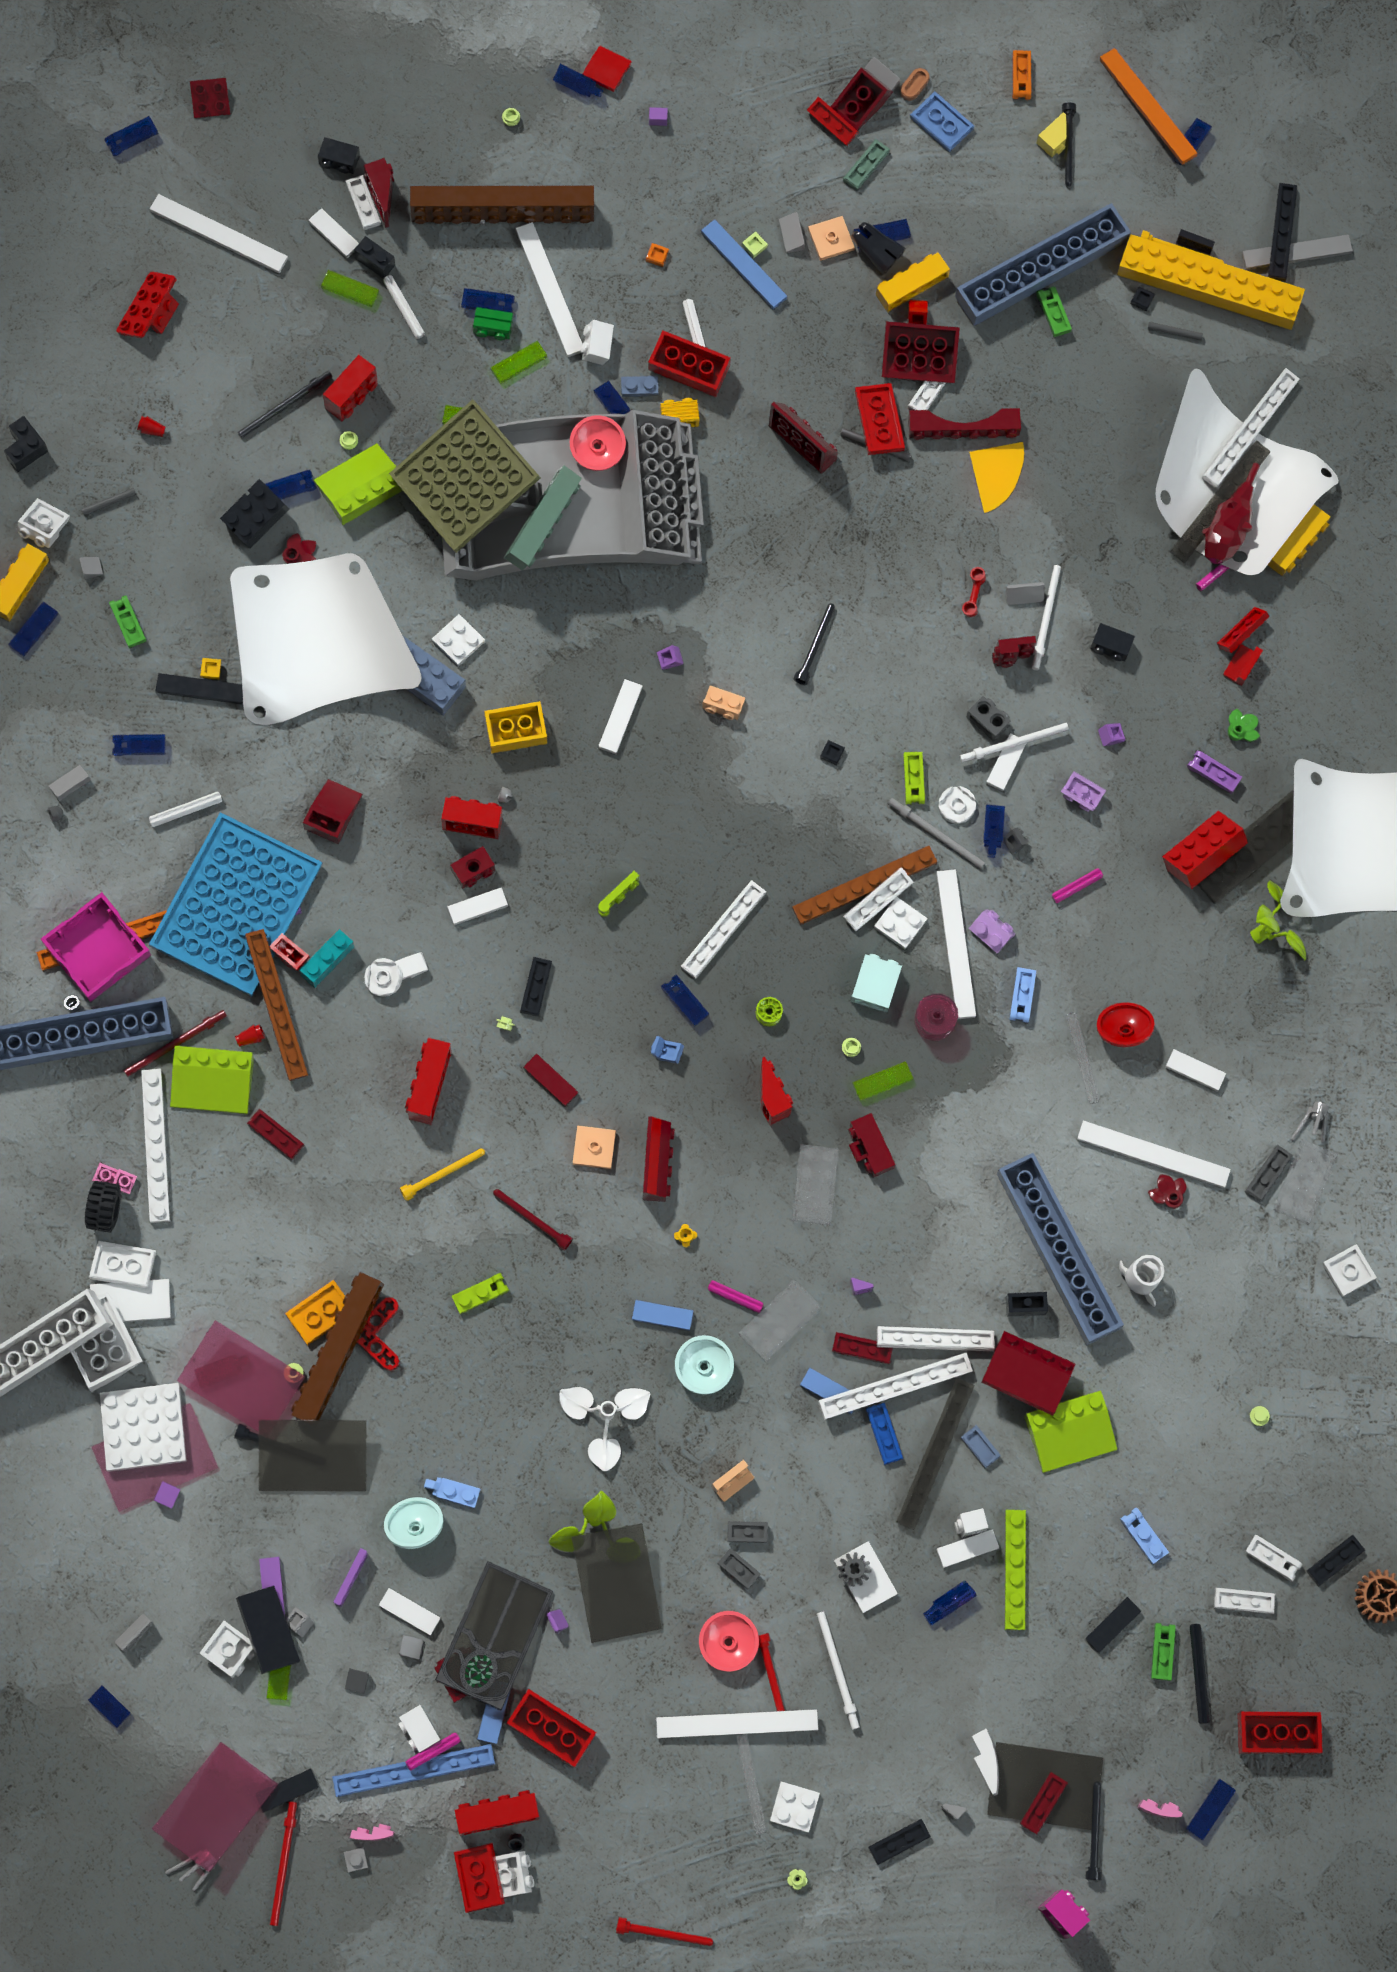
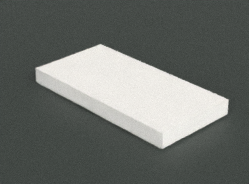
[90,1279,171,1322]

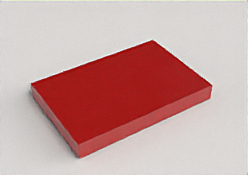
[454,1843,505,1913]

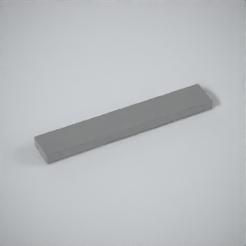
[1242,235,1353,270]

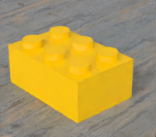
[484,701,547,753]

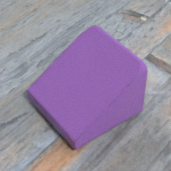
[649,107,668,126]
[657,645,683,670]
[1098,723,1126,746]
[850,1278,873,1295]
[154,1481,181,1509]
[547,1609,568,1633]

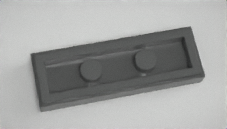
[1245,1144,1293,1203]

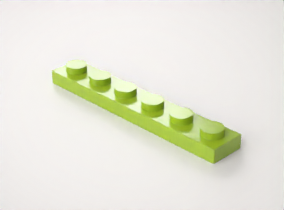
[1004,1510,1026,1630]

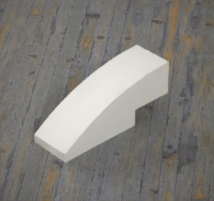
[972,1729,999,1796]

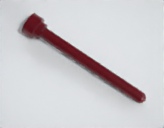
[493,1189,573,1251]

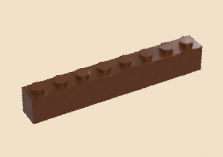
[291,1272,385,1427]

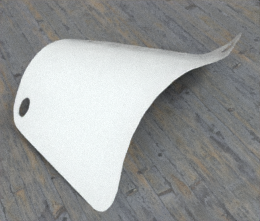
[1156,369,1339,575]
[230,553,421,725]
[1280,759,1397,917]

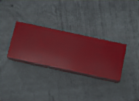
[523,1053,579,1107]
[247,1109,305,1160]
[832,1332,893,1365]
[1020,1772,1068,1835]

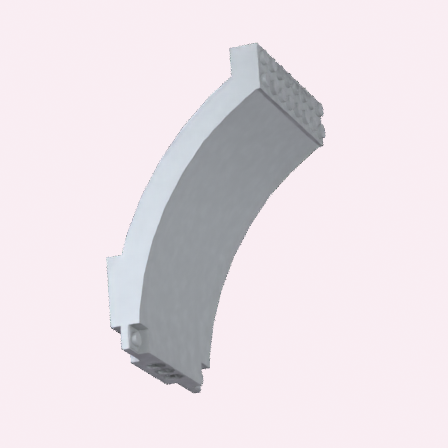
[442,410,704,581]

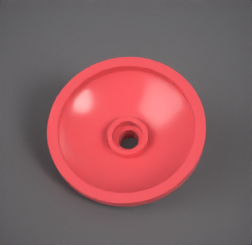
[570,415,626,471]
[699,1611,759,1672]

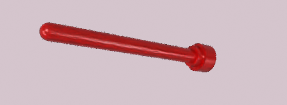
[758,1633,785,1711]
[616,1917,713,1946]

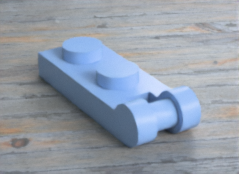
[1009,967,1036,1023]
[1120,1508,1169,1565]

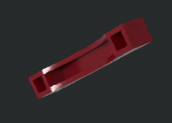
[908,408,1021,440]

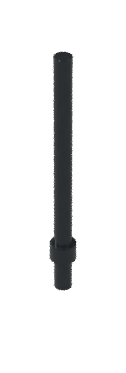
[238,370,333,438]

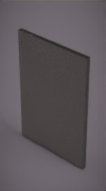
[258,1420,367,1491]
[572,1523,662,1643]
[987,1742,1103,1830]

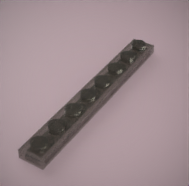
[1170,440,1271,563]
[896,1378,975,1530]

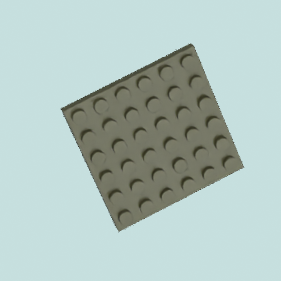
[389,399,541,553]

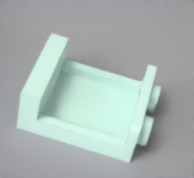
[851,954,902,1013]

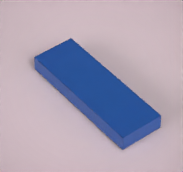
[866,1402,903,1465]

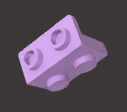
[1061,771,1107,812]
[969,909,1015,953]

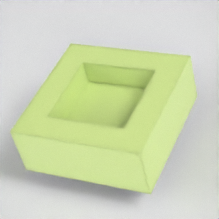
[742,232,768,258]

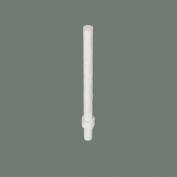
[1032,565,1061,670]
[960,723,1069,762]
[817,1611,860,1730]

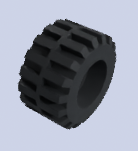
[85,1181,121,1233]

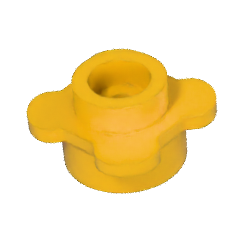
[674,1224,697,1247]

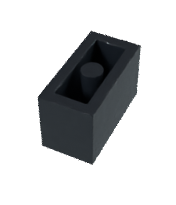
[318,137,360,174]
[354,236,395,279]
[1090,623,1135,662]
[1005,1292,1048,1317]

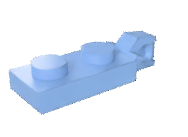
[424,1477,481,1509]

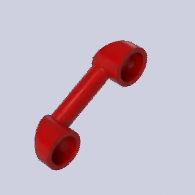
[962,567,986,617]

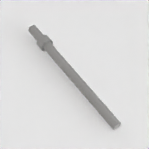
[888,798,985,869]

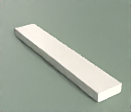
[681,880,766,979]
[877,1326,995,1352]

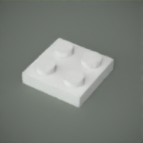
[432,614,485,666]
[874,897,927,950]
[1322,1244,1377,1297]
[770,1782,820,1833]

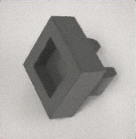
[1002,827,1029,854]

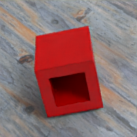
[908,300,928,325]

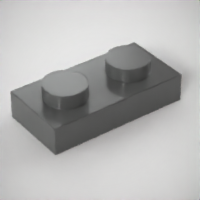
[727,1521,768,1543]
[718,1548,761,1590]

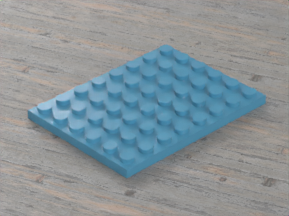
[149,812,323,996]

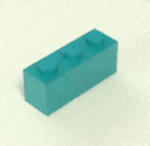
[300,929,355,988]

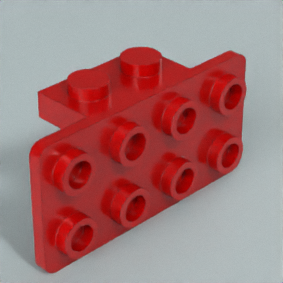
[116,272,179,338]

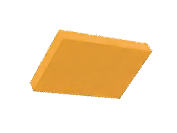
[285,1280,345,1346]

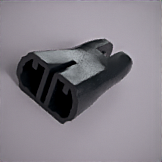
[851,222,906,275]

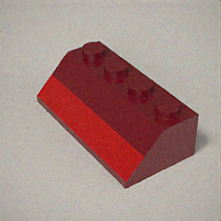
[643,1116,675,1202]

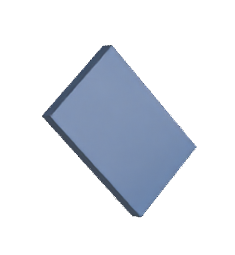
[910,91,974,152]

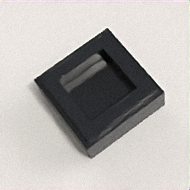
[1130,287,1155,312]
[820,740,845,766]

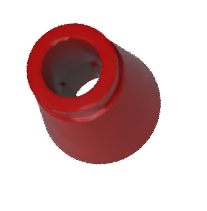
[137,416,166,437]
[235,1024,265,1047]

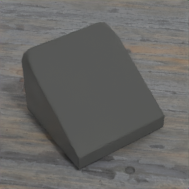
[345,1668,369,1694]

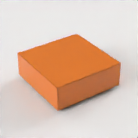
[646,243,669,267]

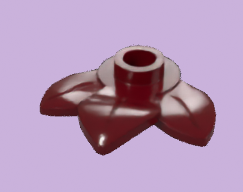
[282,533,317,564]
[1148,1174,1187,1209]

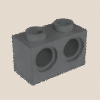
[966,696,1011,742]

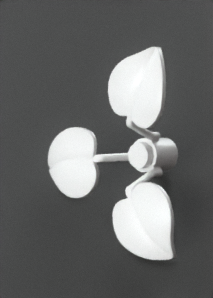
[559,1387,650,1472]

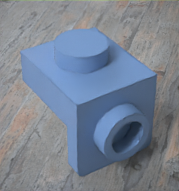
[651,1036,684,1064]

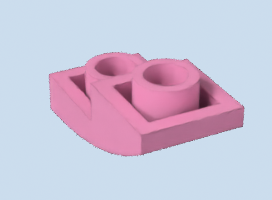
[92,1163,137,1194]
[1137,1799,1183,1818]
[350,1824,394,1841]

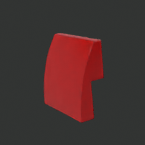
[582,46,632,92]

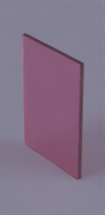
[177,1320,306,1437]
[92,1403,218,1512]
[152,1742,278,1873]

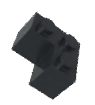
[4,416,48,472]

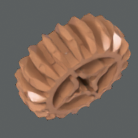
[1354,1569,1397,1624]

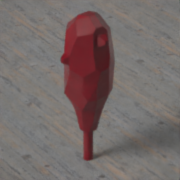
[1202,463,1260,564]

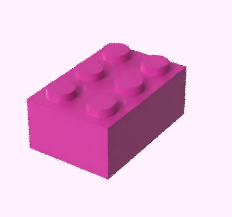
[1038,1889,1090,1939]

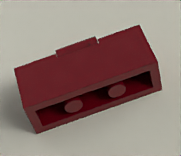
[848,1113,896,1178]

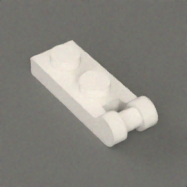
[1245,1535,1303,1582]

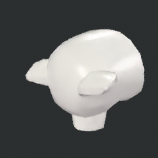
[1119,1255,1164,1307]

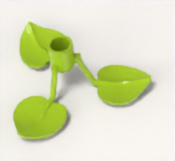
[1250,880,1306,961]
[548,1491,641,1563]

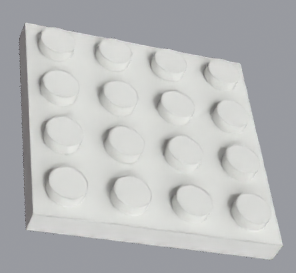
[100,1383,187,1472]

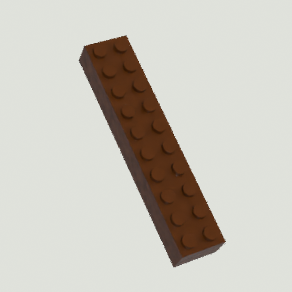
[410,185,594,224]

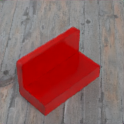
[1223,645,1263,686]

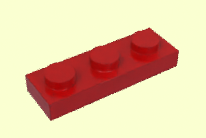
[807,96,859,146]
[1217,607,1270,653]

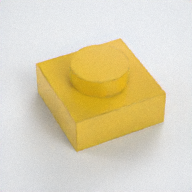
[200,658,222,680]

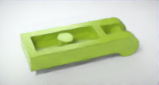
[903,752,925,805]
[598,871,639,917]
[451,1273,509,1314]

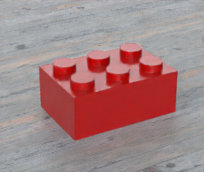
[323,355,378,422]
[441,796,503,840]

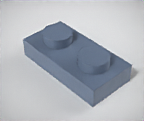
[621,376,659,397]

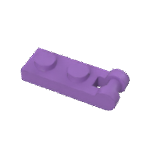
[1187,750,1242,794]

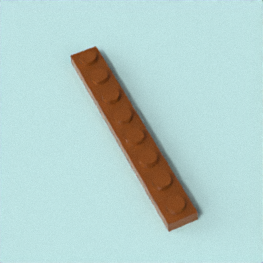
[792,846,937,925]
[245,929,308,1081]

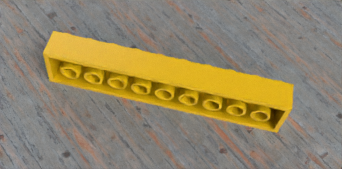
[1117,234,1305,330]

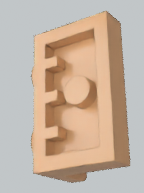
[702,686,745,720]
[712,1460,754,1502]

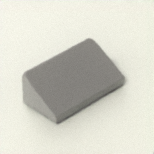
[864,57,900,91]
[779,212,805,253]
[1005,582,1044,605]
[49,765,91,801]
[115,1614,153,1652]

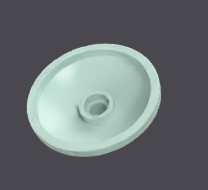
[675,1335,734,1395]
[384,1497,444,1549]

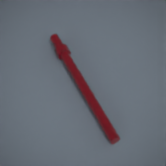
[124,1010,227,1077]

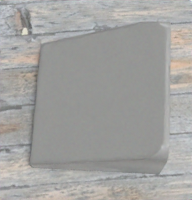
[80,557,103,579]
[286,1607,314,1637]
[399,1635,423,1660]
[941,1804,967,1821]

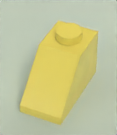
[1036,112,1066,157]

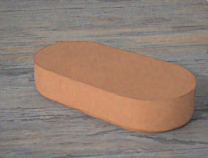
[900,68,929,101]

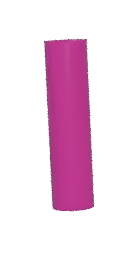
[1196,564,1229,591]

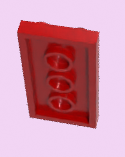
[855,383,905,455]

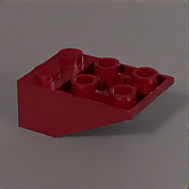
[303,779,363,844]

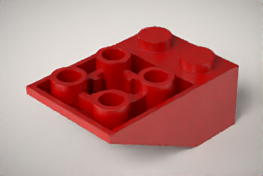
[761,1057,793,1126]

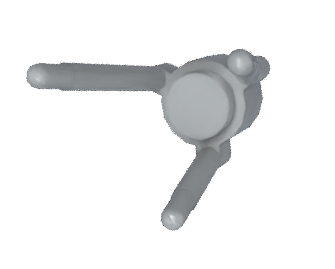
[1291,1102,1329,1143]
[165,1849,216,1891]

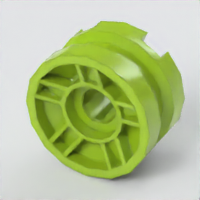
[755,997,783,1027]

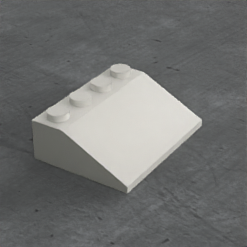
[71,1292,143,1392]

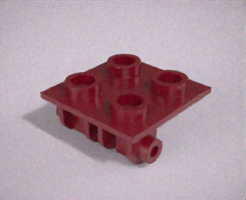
[190,78,230,118]

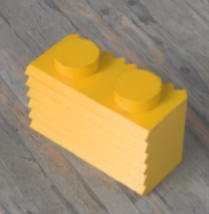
[660,398,700,427]

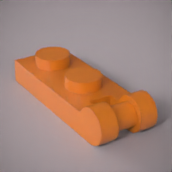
[1012,50,1031,100]

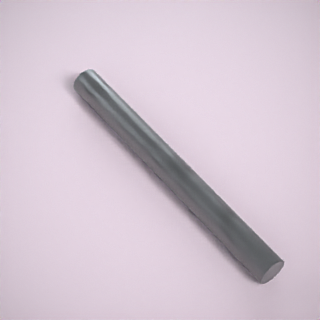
[840,428,911,461]

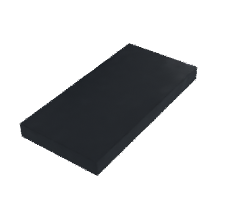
[236,1586,300,1674]

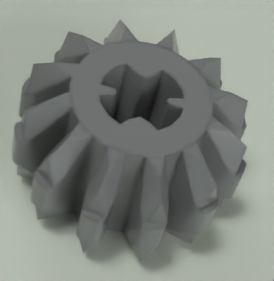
[837,1552,871,1587]

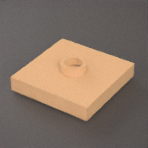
[808,216,855,261]
[573,1126,616,1169]

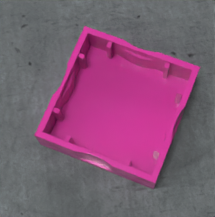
[41,892,151,1002]

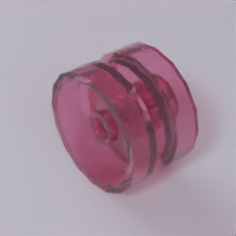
[914,994,958,1041]

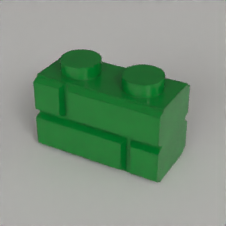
[473,307,513,340]

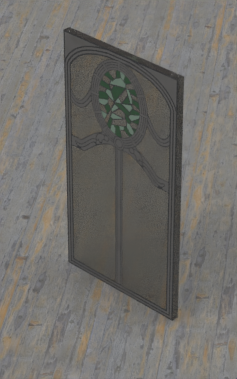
[435,1561,553,1711]

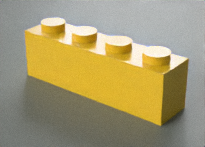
[876,252,950,312]
[1268,504,1330,576]
[0,544,49,622]

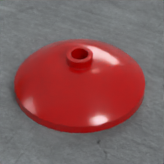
[1097,1002,1155,1047]

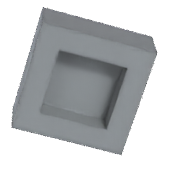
[344,1847,368,1873]

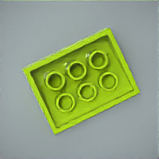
[314,443,403,525]
[170,1046,254,1114]
[1024,1391,1118,1473]

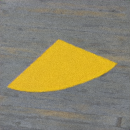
[969,442,1024,513]

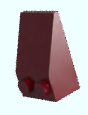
[831,67,893,131]
[364,158,394,228]

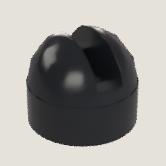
[508,1833,525,1851]

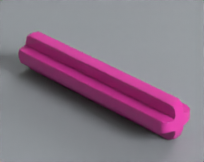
[1052,868,1103,903]
[708,1280,763,1313]
[405,1733,460,1770]

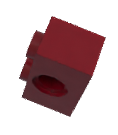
[450,846,495,889]

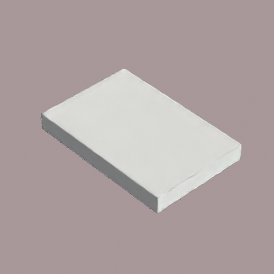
[89,1241,156,1289]
[834,1541,898,1613]

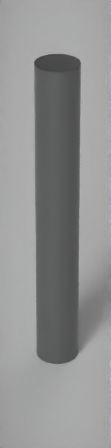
[1148,322,1203,340]
[82,488,136,516]

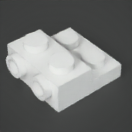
[17,498,70,548]
[200,1621,255,1678]
[496,1851,534,1897]

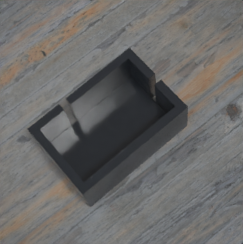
[220,479,289,549]

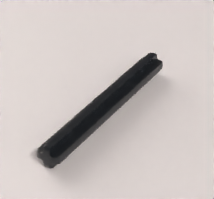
[1190,1624,1210,1724]

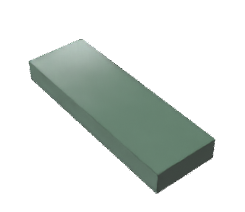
[843,139,890,191]

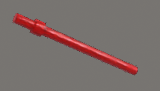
[270,1802,297,1926]

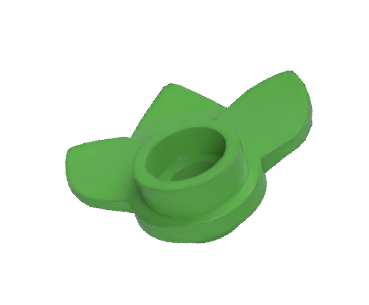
[1228,709,1260,742]

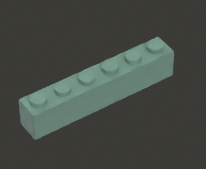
[504,465,582,570]

